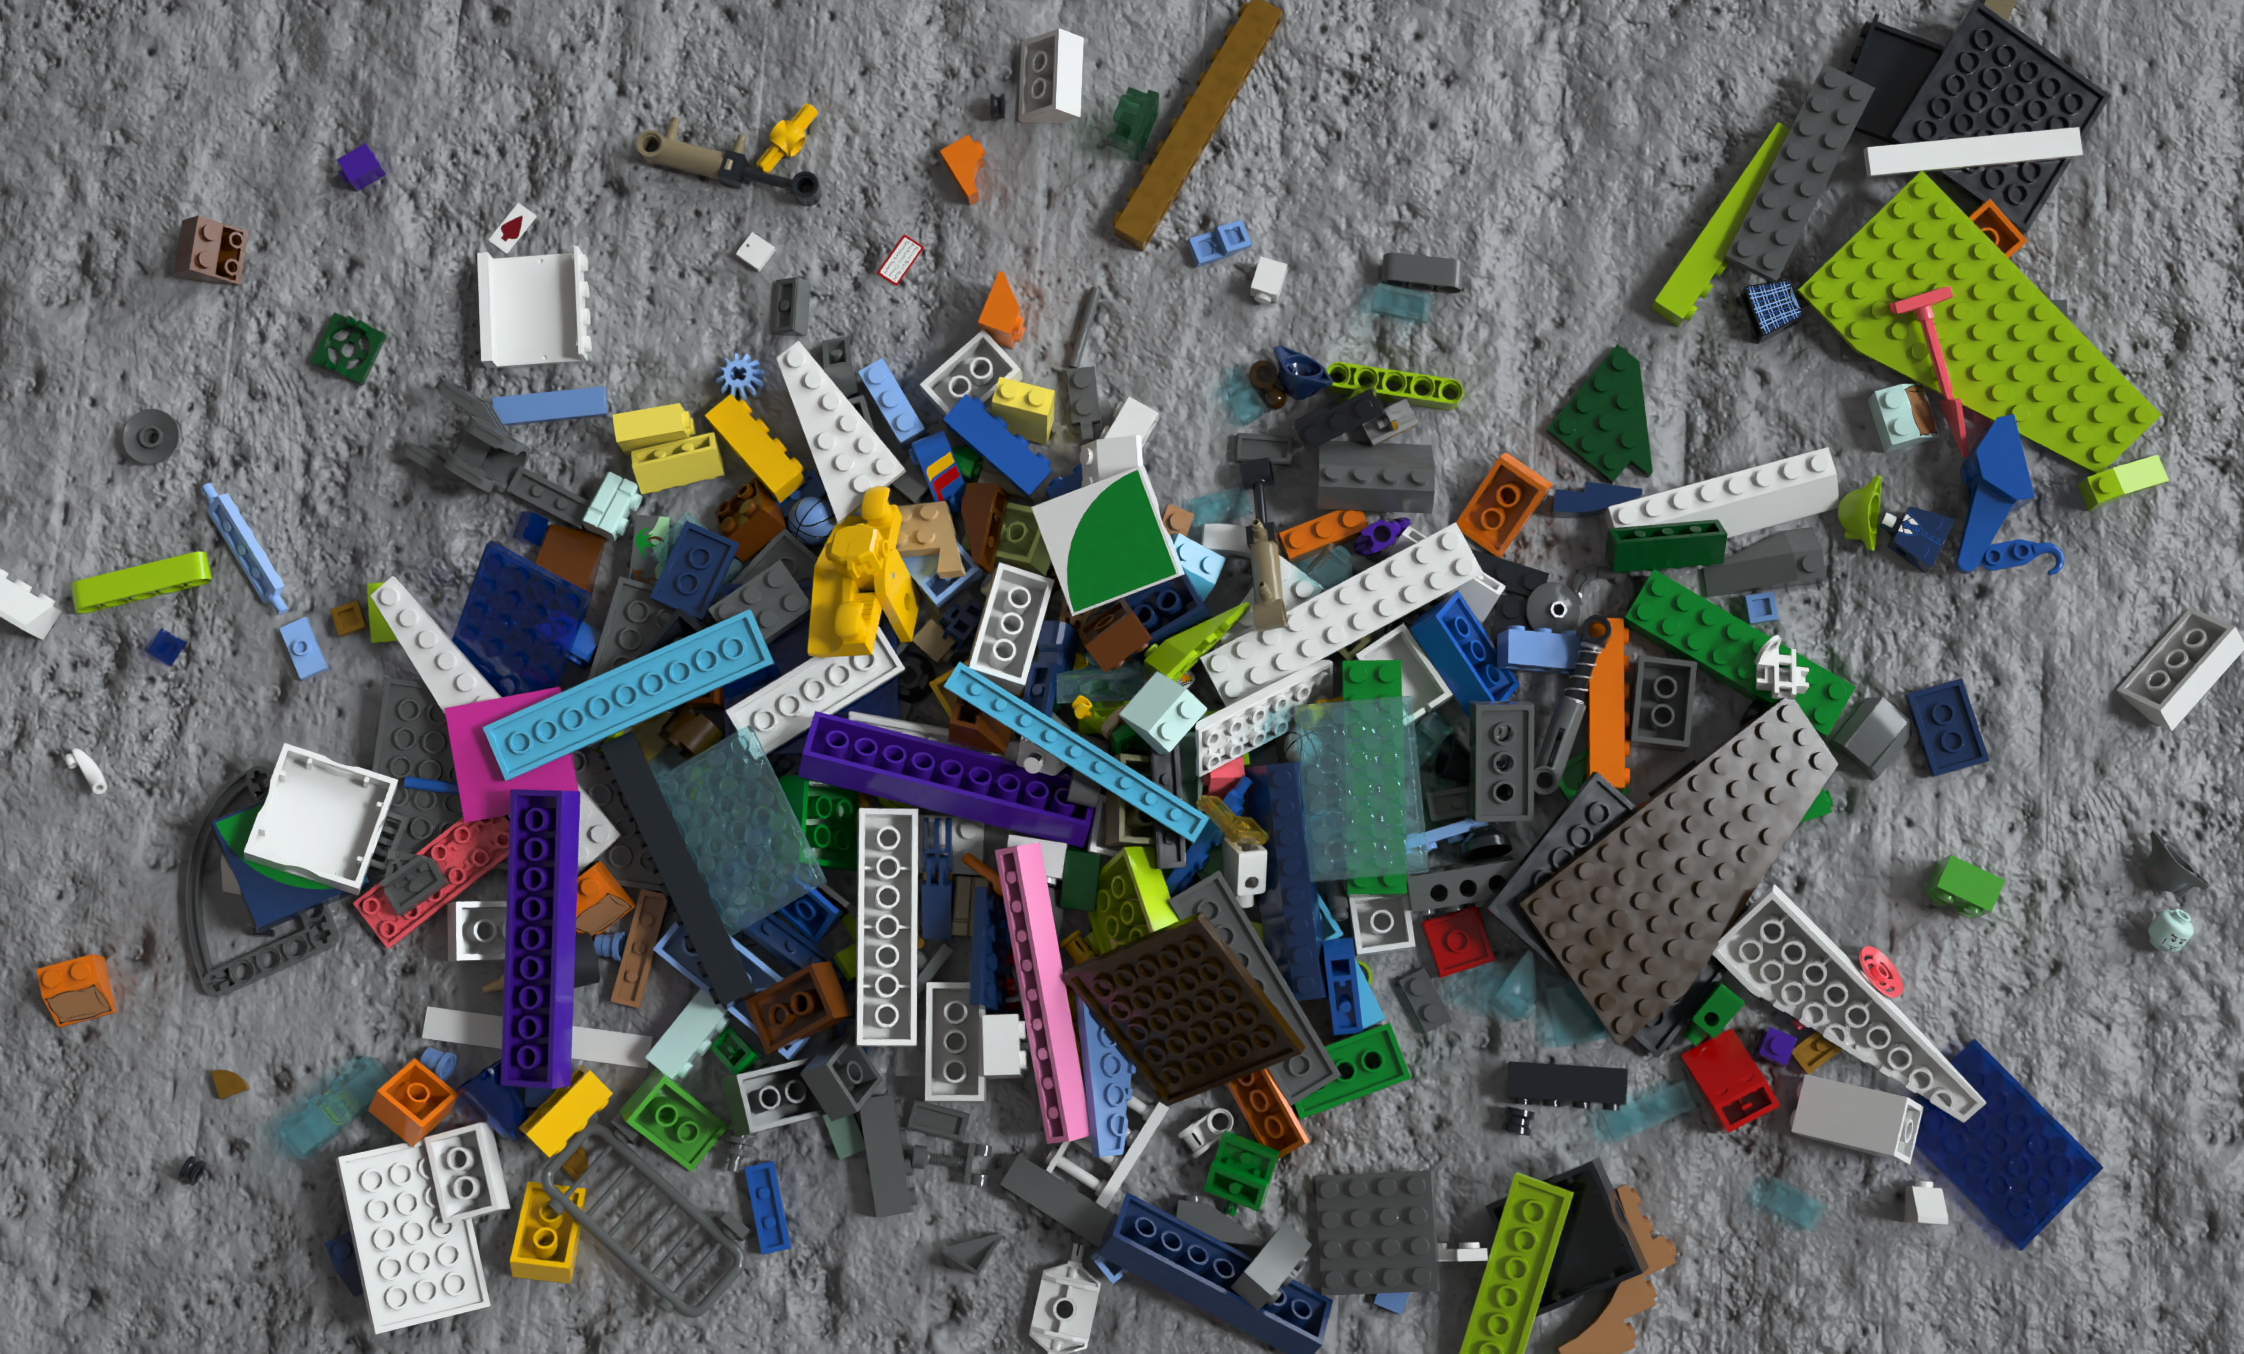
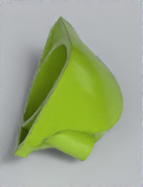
[1838,475,1882,551]

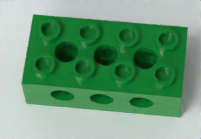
[1293,1023,1411,1120]

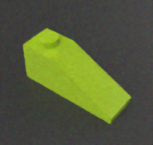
[2077,455,2169,511]

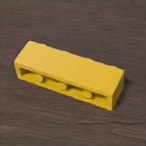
[705,394,806,503]

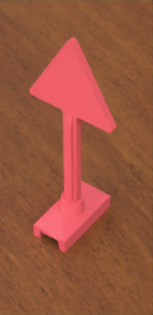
[1888,286,1969,458]

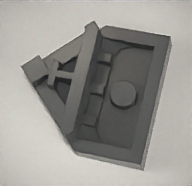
[380,849,450,916]

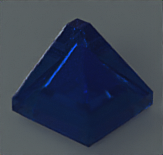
[144,627,187,666]

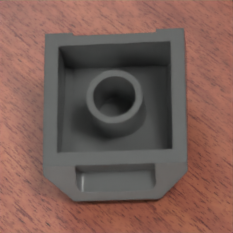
[1828,697,1912,781]

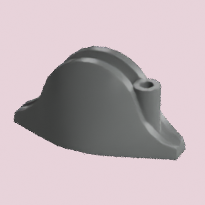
[2146,830,2211,898]

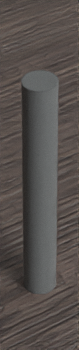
[1068,287,1101,369]

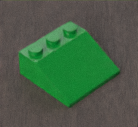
[775,775,859,872]

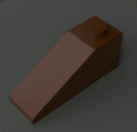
[961,483,1010,574]

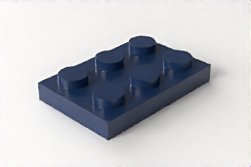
[650,521,739,623]
[1905,678,1990,778]

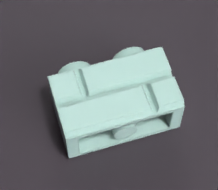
[582,472,642,541]

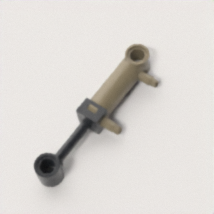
[636,117,822,207]
[1240,457,1288,632]

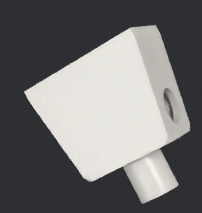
[1222,834,1267,908]

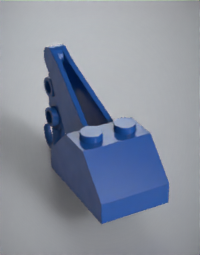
[1955,414,2064,576]

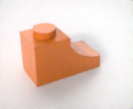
[940,134,986,205]

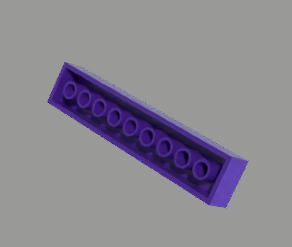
[798,711,1093,848]
[501,789,580,1089]

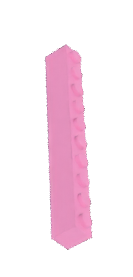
[995,842,1090,1144]

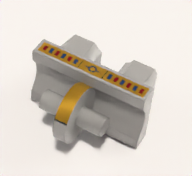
[1362,399,1419,447]

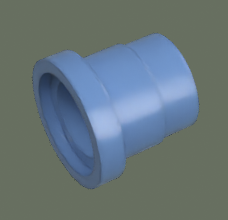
[594,932,627,961]
[420,1047,457,1081]

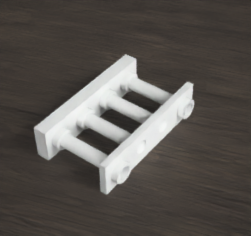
[1045,1095,1169,1209]

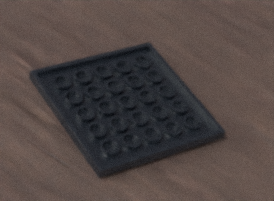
[1887,0,2111,234]

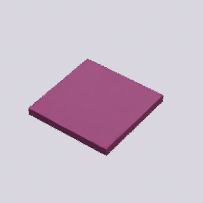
[444,687,581,823]

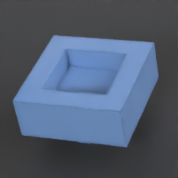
[1743,591,1779,625]

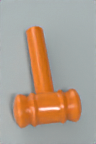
[962,852,1003,897]

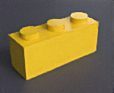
[519,1064,613,1158]

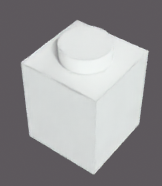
[1250,256,1288,304]

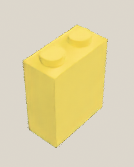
[992,377,1055,445]
[612,403,696,456]

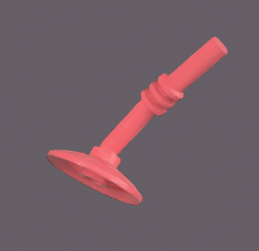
[1791,946,1903,1031]

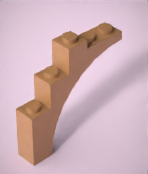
[1555,1184,1677,1354]

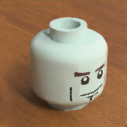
[2148,909,2194,953]

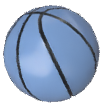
[787,497,837,546]

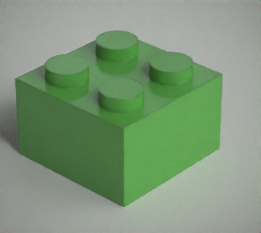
[1923,855,2005,919]

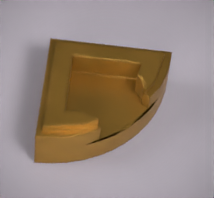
[211,1070,250,1099]
[561,1145,589,1184]

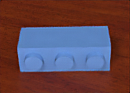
[1497,625,1581,675]

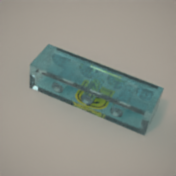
[278,1056,393,1160]

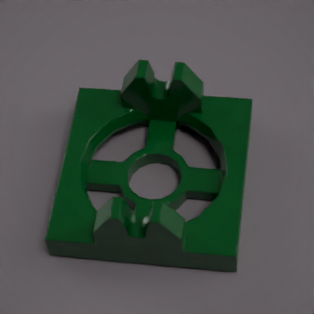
[311,312,387,386]

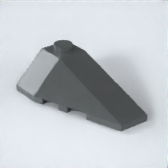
[1702,527,1827,598]

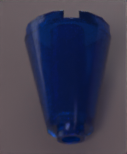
[455,1059,529,1142]

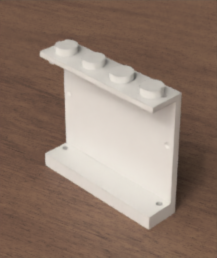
[477,246,592,369]

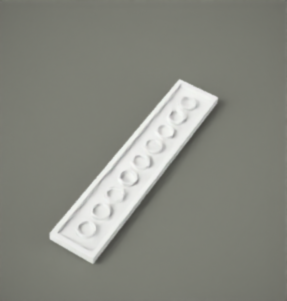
[1200,522,1483,707]

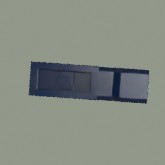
[1023,621,1079,718]

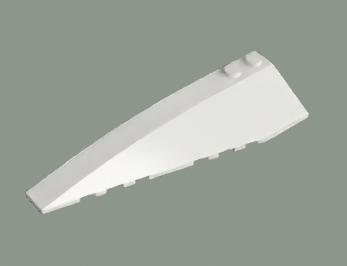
[1713,884,1986,1123]

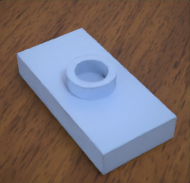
[279,617,329,681]

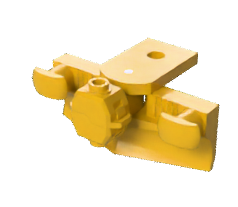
[807,486,921,658]

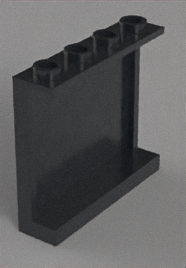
[1846,13,1944,145]

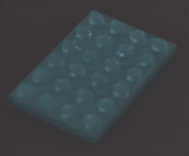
[1294,696,1429,883]
[656,726,827,936]

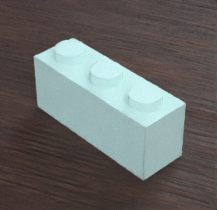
[645,989,731,1081]

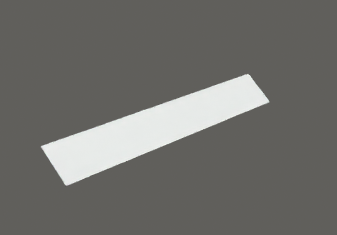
[422,1006,653,1069]

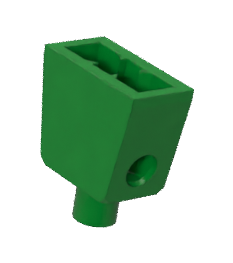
[1684,981,1745,1047]

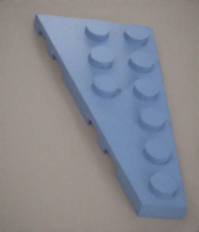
[1075,992,1136,1158]

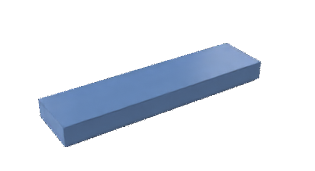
[492,386,608,426]

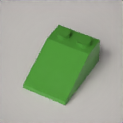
[619,1067,728,1172]

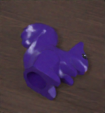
[1354,517,1410,555]

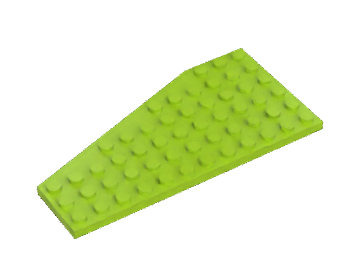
[1797,170,2162,474]

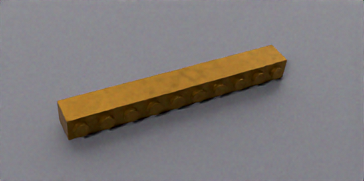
[1112,0,1283,252]

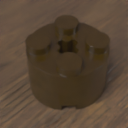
[658,703,727,768]

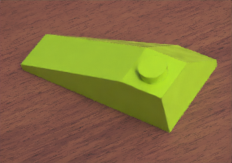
[1143,601,1252,682]

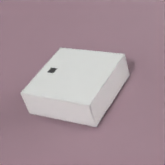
[736,232,776,272]

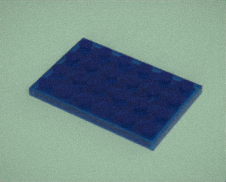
[452,540,592,697]
[1911,1039,2104,1251]

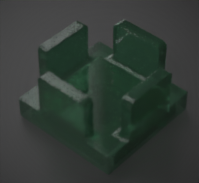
[1107,87,1160,162]

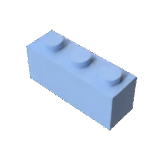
[858,358,927,451]

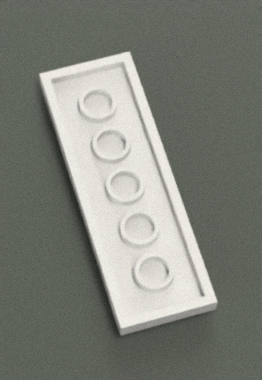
[726,626,905,761]

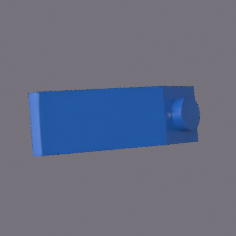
[1323,937,1363,1035]

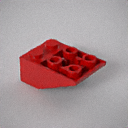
[1680,1028,1780,1134]

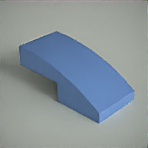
[1186,220,1252,268]

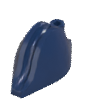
[1274,345,1333,400]

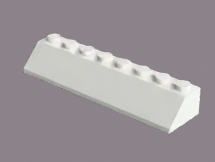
[1604,447,1839,539]

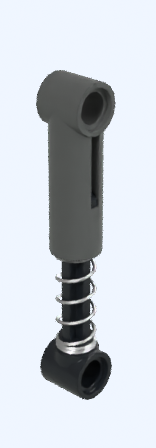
[1534,615,1612,797]

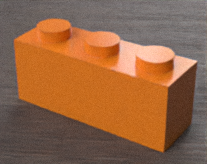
[1279,510,1369,564]

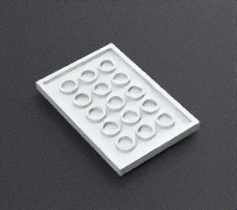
[335,1139,491,1335]

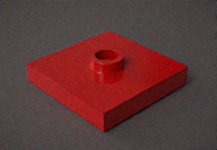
[1421,906,1495,978]

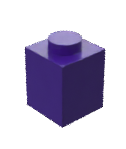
[337,143,386,191]
[1753,1027,1797,1067]

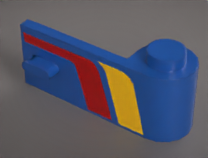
[908,430,966,514]

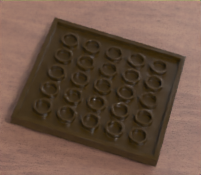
[1063,911,1306,1106]

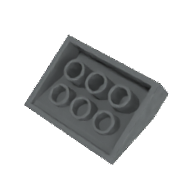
[1317,441,1435,514]

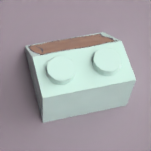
[1867,384,1940,453]

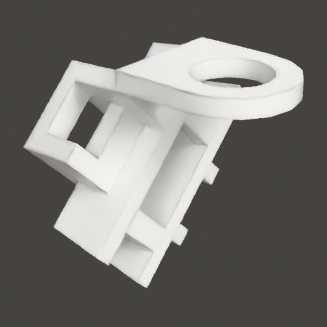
[1755,635,1809,700]

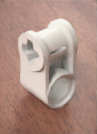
[1178,1108,1234,1159]

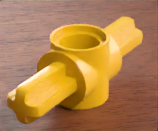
[756,103,818,173]

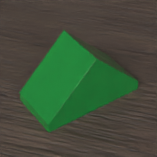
[710,1025,761,1075]

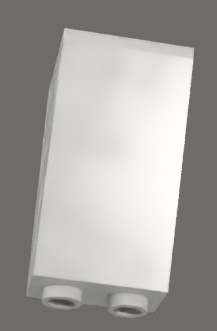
[1790,1074,1924,1164]

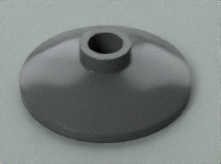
[123,409,180,465]
[1526,582,1580,634]

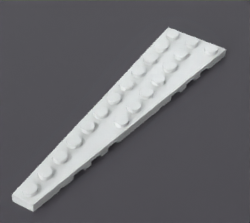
[371,576,623,875]

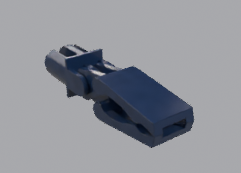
[922,818,953,940]

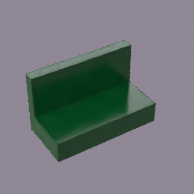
[1060,845,1101,912]

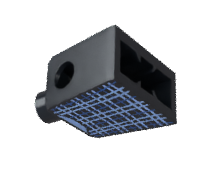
[1740,280,1810,344]

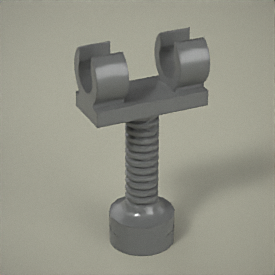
[912,1143,992,1186]

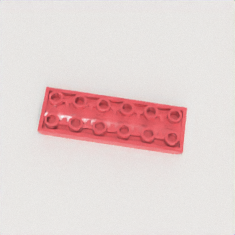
[353,816,510,949]

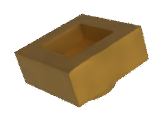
[330,600,368,638]

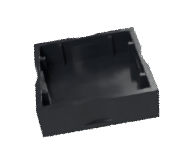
[1485,1157,1649,1317]

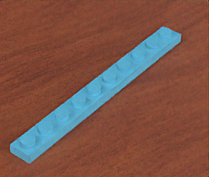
[944,662,1210,844]

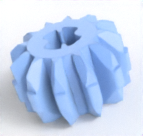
[716,353,764,402]

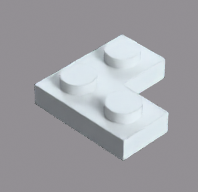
[1438,1242,1488,1262]

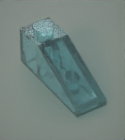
[1056,661,1144,703]

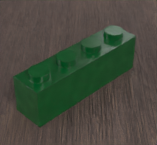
[1605,519,1728,574]

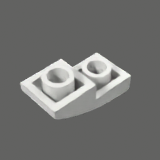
[1201,524,1251,558]

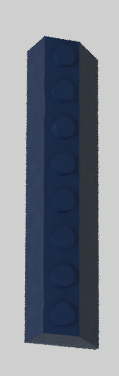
[1244,761,1329,1001]
[1097,1192,1333,1354]

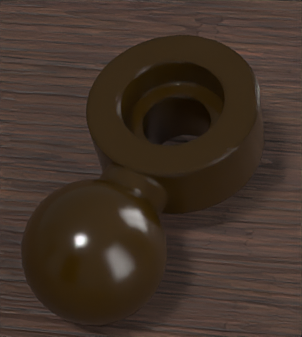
[1249,360,1286,410]

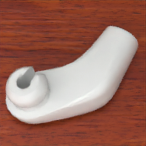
[64,748,107,794]

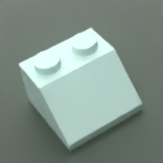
[1118,671,1207,755]

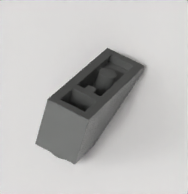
[1176,1195,1263,1247]

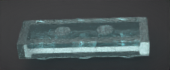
[1602,1080,1696,1143]

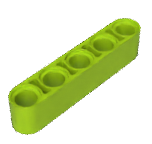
[1326,362,1463,411]
[70,552,212,614]

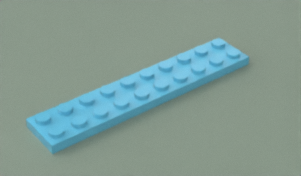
[483,609,774,781]

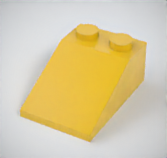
[510,1182,586,1284]

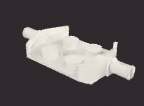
[1029,1243,1101,1354]

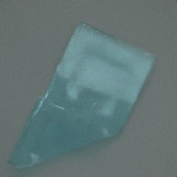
[1228,364,1268,427]

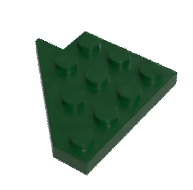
[1545,344,1653,484]

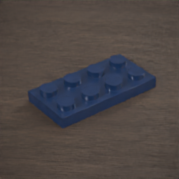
[969,887,1011,1013]

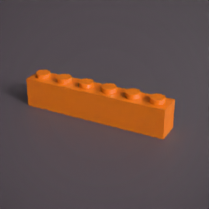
[1586,618,1630,793]

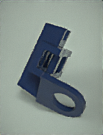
[938,599,984,667]

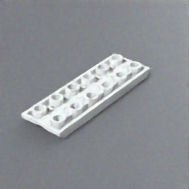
[1195,660,1333,777]

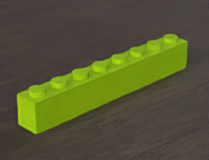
[1650,122,1790,327]

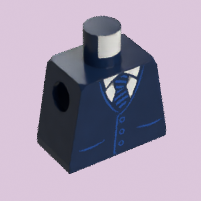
[1879,507,1955,573]

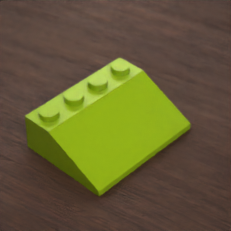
[1087,847,1178,954]

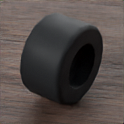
[574,932,600,988]

